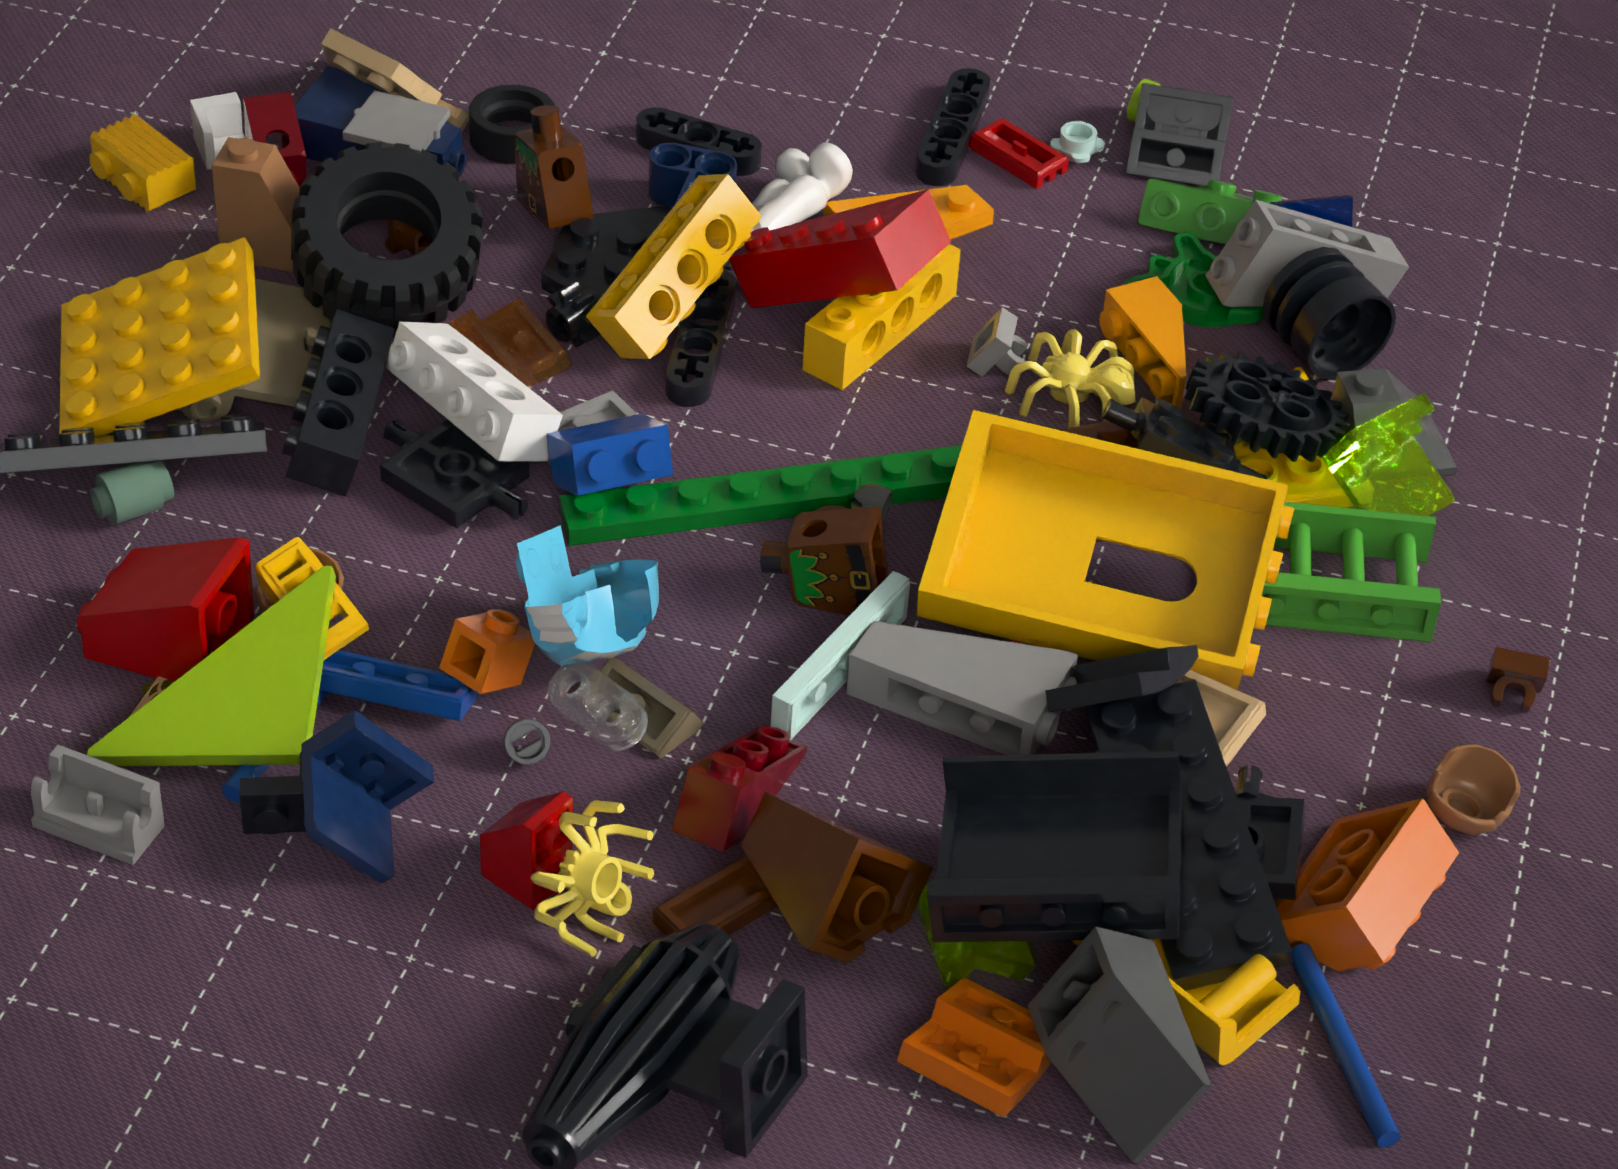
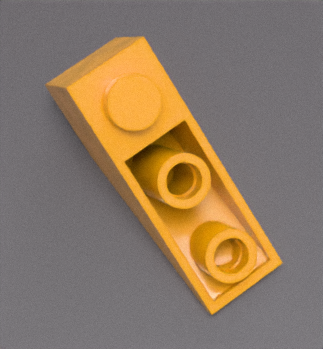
[1100,276,1186,409]

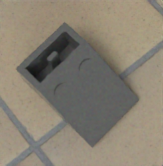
[1027,926,1212,1163]

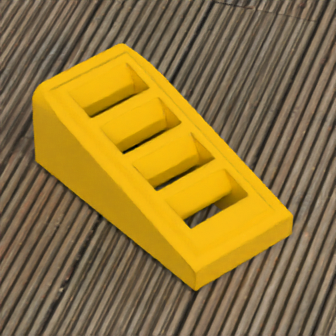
[254,537,369,660]

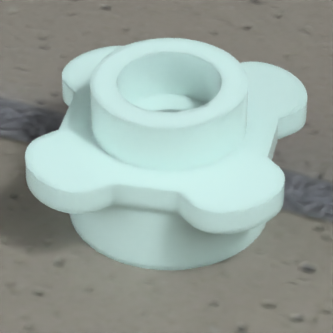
[1050,121,1105,163]

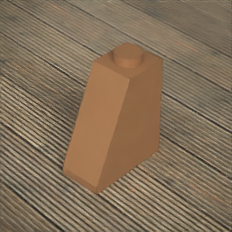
[212,137,300,272]

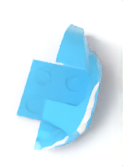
[516,525,659,666]

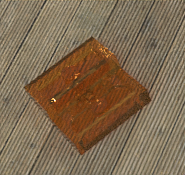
[449,298,572,387]

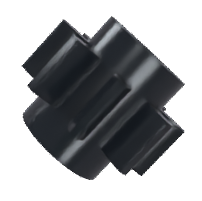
[546,282,602,348]

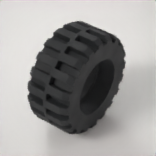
[291,142,483,331]

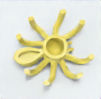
[1005,329,1136,428]
[530,800,654,958]

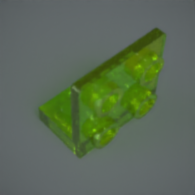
[1322,393,1455,516]

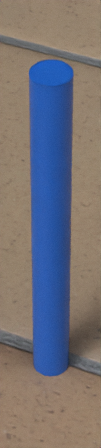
[1291,944,1401,1147]

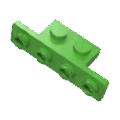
[1138,178,1331,245]

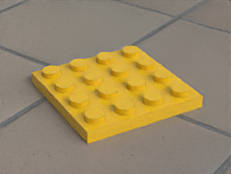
[59,237,260,436]

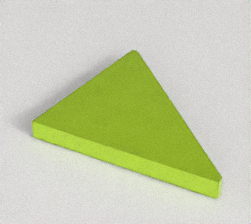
[87,566,336,766]

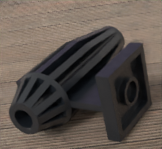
[522,923,808,1169]

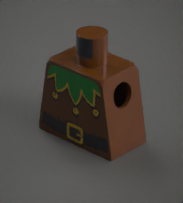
[514,105,594,229]
[760,507,889,616]

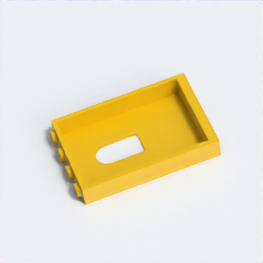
[917,410,1294,690]

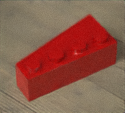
[729,189,951,309]

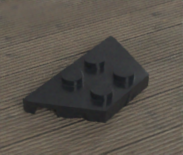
[542,206,671,296]

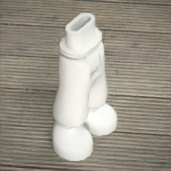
[724,142,853,267]

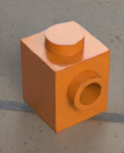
[439,609,535,694]

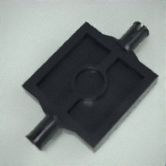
[1101,397,1267,479]
[380,419,529,529]
[1236,766,1305,900]

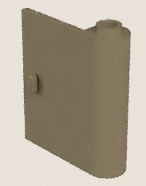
[181,279,331,423]

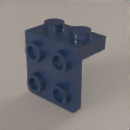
[301,710,434,883]

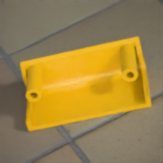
[1070,939,1300,1065]

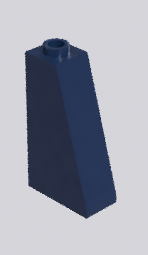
[295,66,467,177]

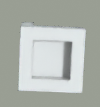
[190,92,245,170]

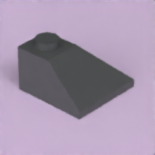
[1332,368,1457,483]

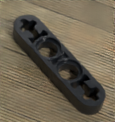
[916,68,990,186]
[666,270,736,407]

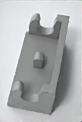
[31,745,165,865]

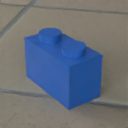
[547,414,673,496]

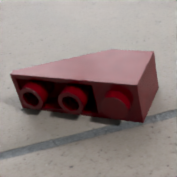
[671,726,807,852]

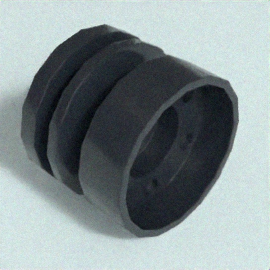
[1262,247,1396,380]

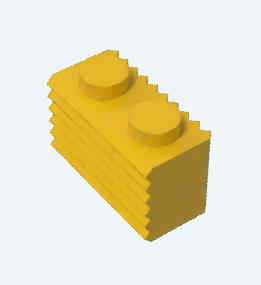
[89,113,196,212]

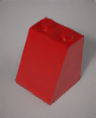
[77,537,254,683]

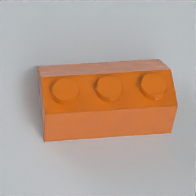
[1275,798,1459,971]

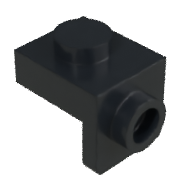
[239,752,306,834]

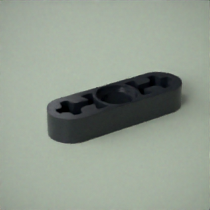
[636,107,762,176]

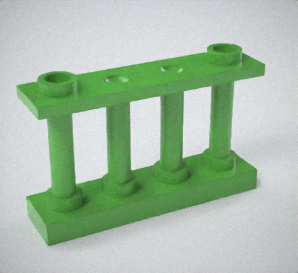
[1262,502,1441,642]

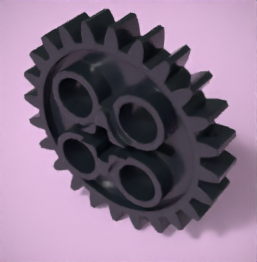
[1184,352,1349,462]

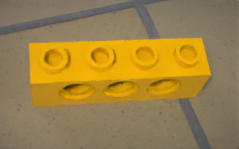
[586,174,762,359]
[802,244,961,390]

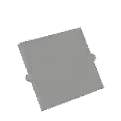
[343,90,450,153]

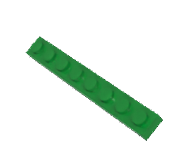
[559,445,962,546]

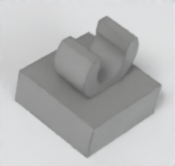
[966,307,1028,377]

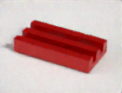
[969,118,1069,189]

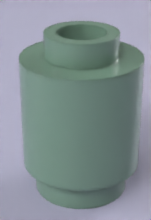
[89,460,174,525]

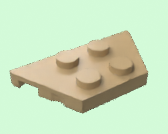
[321,28,469,132]

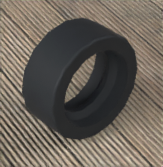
[469,84,555,164]

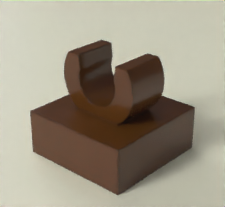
[1486,647,1551,713]

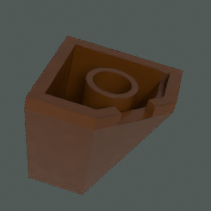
[741,792,933,963]

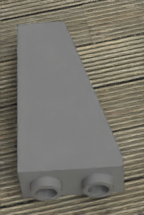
[1205,200,1409,307]
[846,621,1078,755]

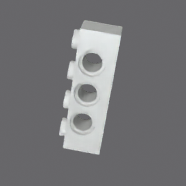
[385,322,563,461]

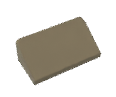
[578,657,704,759]

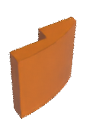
[897,977,1051,1118]

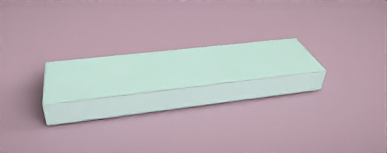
[771,571,910,740]

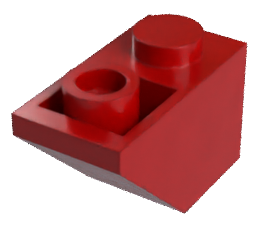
[480,791,573,910]

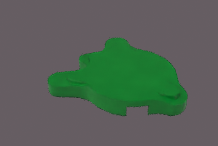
[1125,232,1264,328]

